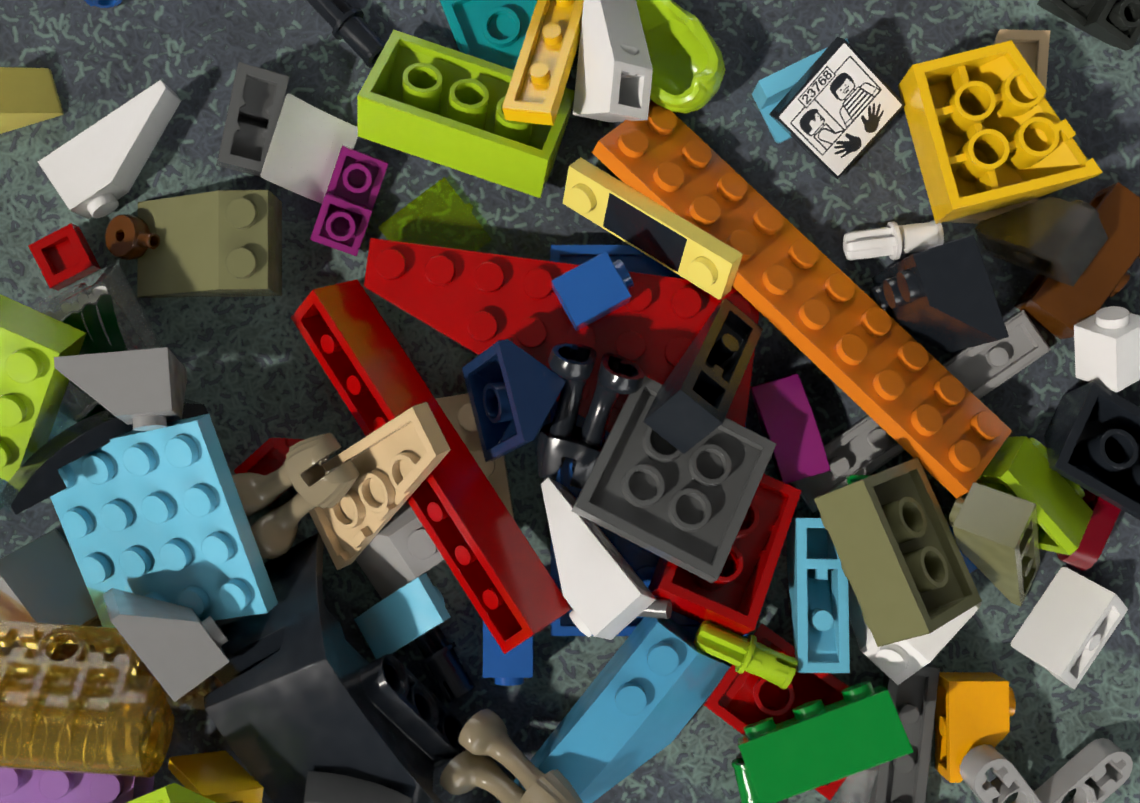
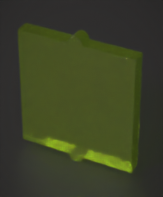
[378,177,492,252]

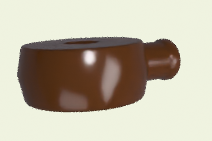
[105,214,160,260]

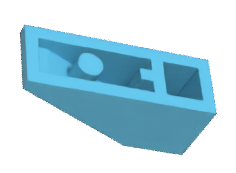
[787,518,850,673]

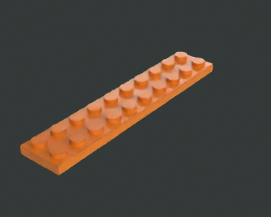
[592,101,1012,499]

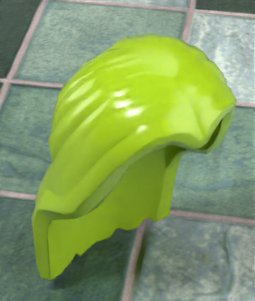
[636,0,725,113]

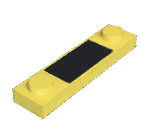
[563,157,743,300]

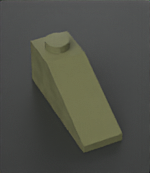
[949,482,1040,607]

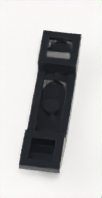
[0,399,208,515]

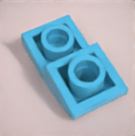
[354,573,451,659]

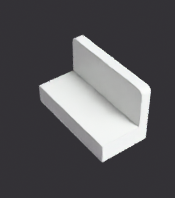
[1011,567,1128,690]

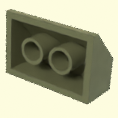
[814,457,982,647]

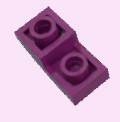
[310,145,389,256]
[750,373,831,484]

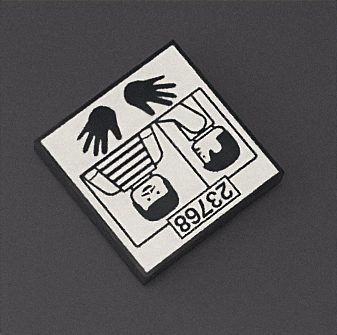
[769,37,905,179]

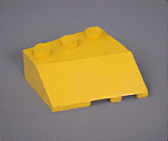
[898,40,1103,224]

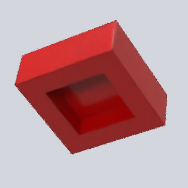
[28,223,101,291]

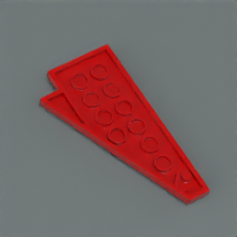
[364,238,759,433]

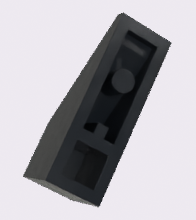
[643,298,763,454]

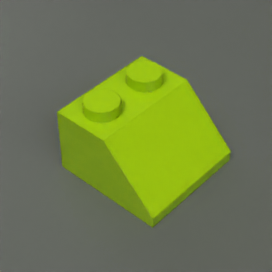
[976,436,1093,556]

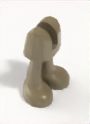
[232,432,360,559]
[440,709,583,803]

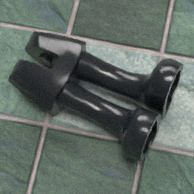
[537,343,645,489]

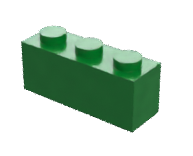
[737,681,914,803]

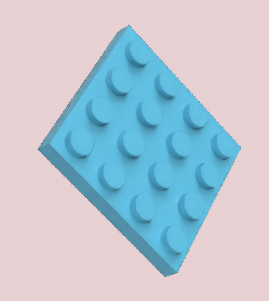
[50,414,278,635]

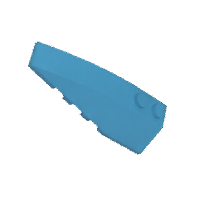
[497,617,731,803]

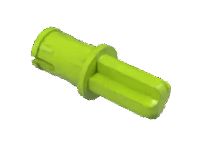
[694,621,798,690]

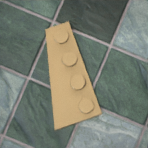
[309,402,451,570]

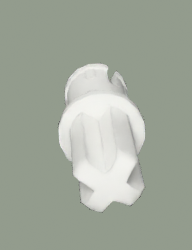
[843,220,944,261]

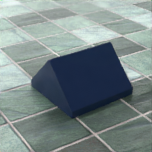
[462,339,566,462]

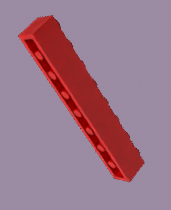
[291,279,572,654]

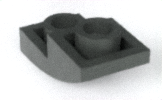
[1037,0,1140,51]

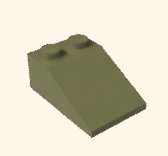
[137,190,282,298]

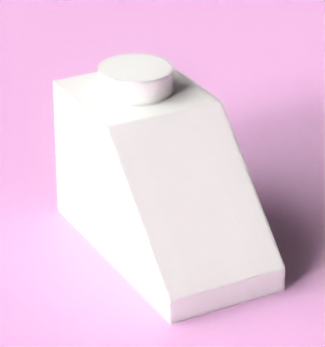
[1074,306,1140,392]

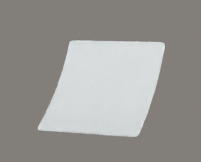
[261,93,358,204]

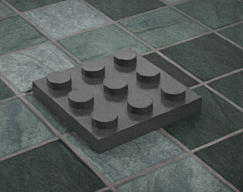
[571,376,776,583]

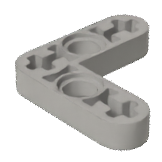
[960,738,1133,803]

